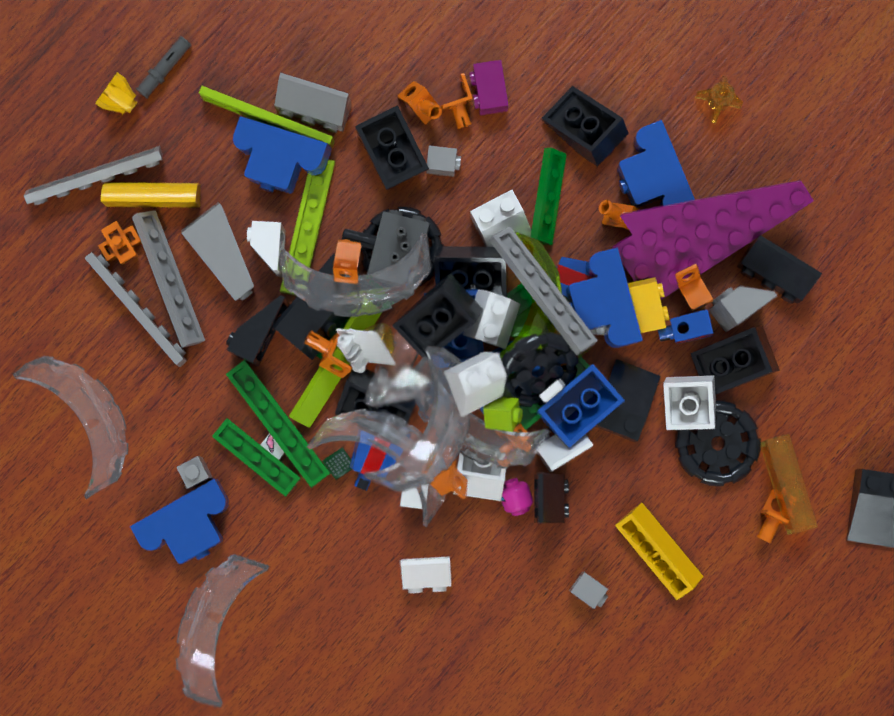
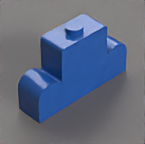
[233,116,332,194]
[617,120,695,208]
[566,247,643,348]
[130,479,229,564]

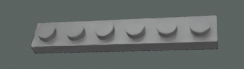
[24,146,163,205]
[132,210,205,348]
[489,226,597,355]
[85,252,187,367]

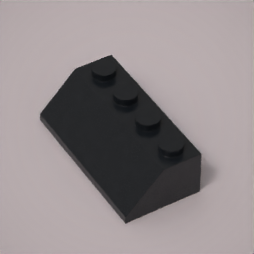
[272,253,373,360]

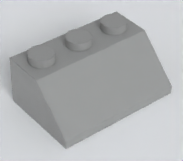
[274,73,352,133]
[709,286,777,332]

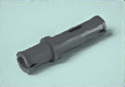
[136,36,192,99]

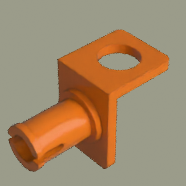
[441,73,473,129]
[397,81,442,124]
[599,200,639,231]
[333,239,361,284]
[675,264,713,311]
[304,330,352,378]
[428,457,468,499]
[757,489,793,544]

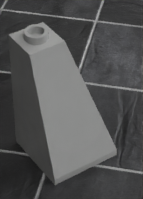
[181,202,254,301]

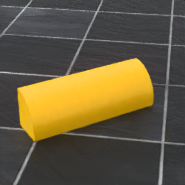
[101,182,201,208]
[615,502,704,600]

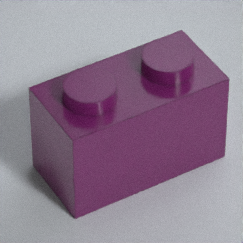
[469,60,508,115]

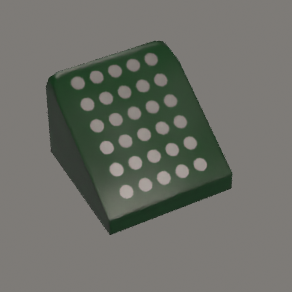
[322,447,352,480]

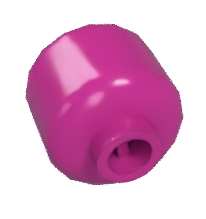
[501,478,533,516]

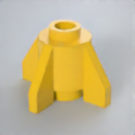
[95,72,137,114]

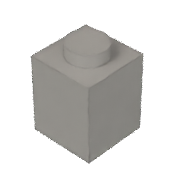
[426,146,461,177]
[176,456,213,489]
[569,571,608,609]

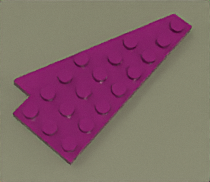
[612,180,814,300]

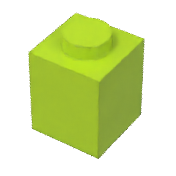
[483,396,523,432]

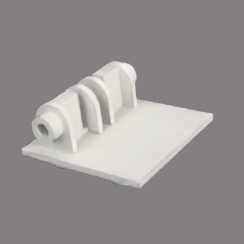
[336,329,396,373]

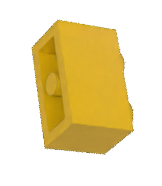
[628,277,669,333]

